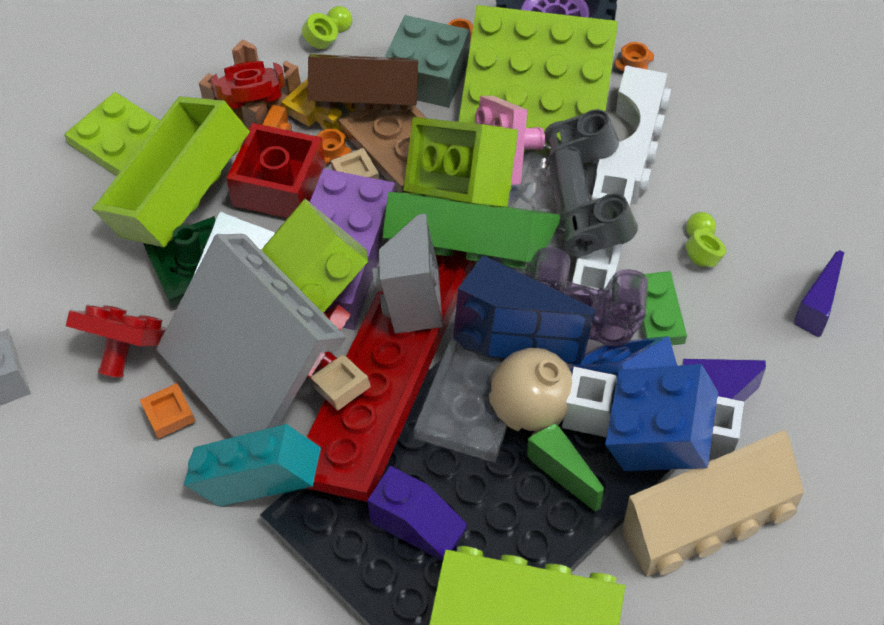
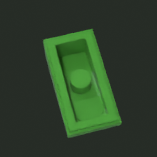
[527,423,604,511]

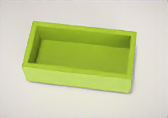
[92,96,250,248]

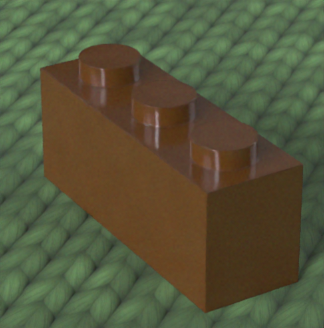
[307,54,418,111]

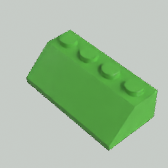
[382,192,560,268]

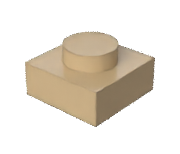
[330,148,379,179]
[310,354,371,411]

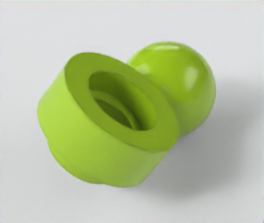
[302,6,353,49]
[686,212,727,267]

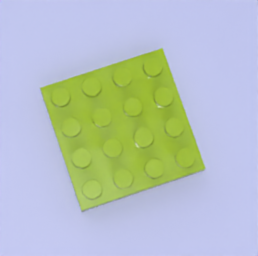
[459,5,618,164]

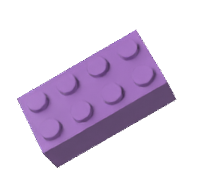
[310,168,396,330]

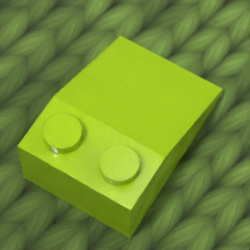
[403,117,518,207]

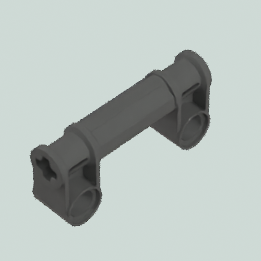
[544,109,638,257]

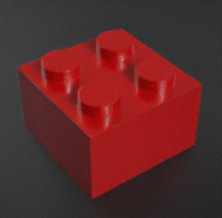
[226,123,326,218]

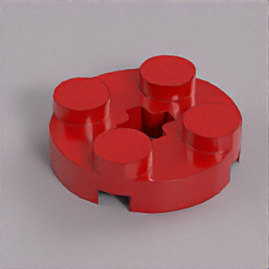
[211,61,285,109]

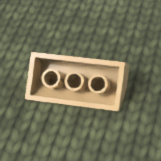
[621,430,804,577]

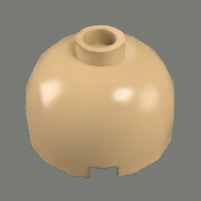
[489,348,572,435]

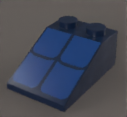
[453,255,596,365]

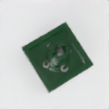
[143,216,216,308]

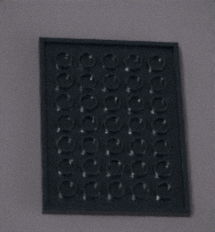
[260,344,677,625]

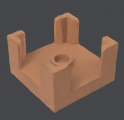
[199,39,301,130]

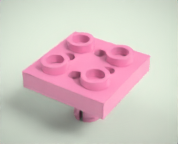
[475,96,545,185]

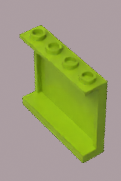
[429,546,626,625]

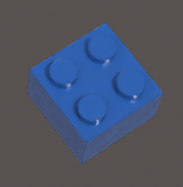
[605,364,718,471]

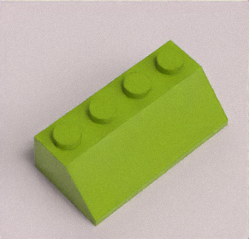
[261,198,368,313]

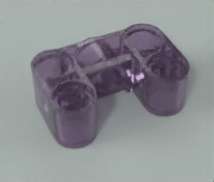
[524,247,648,347]

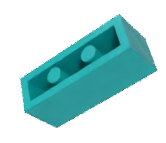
[184,424,321,507]

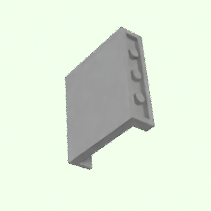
[156,233,346,437]

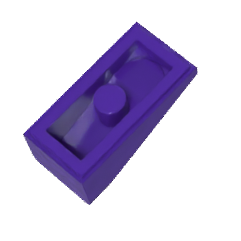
[794,250,845,337]

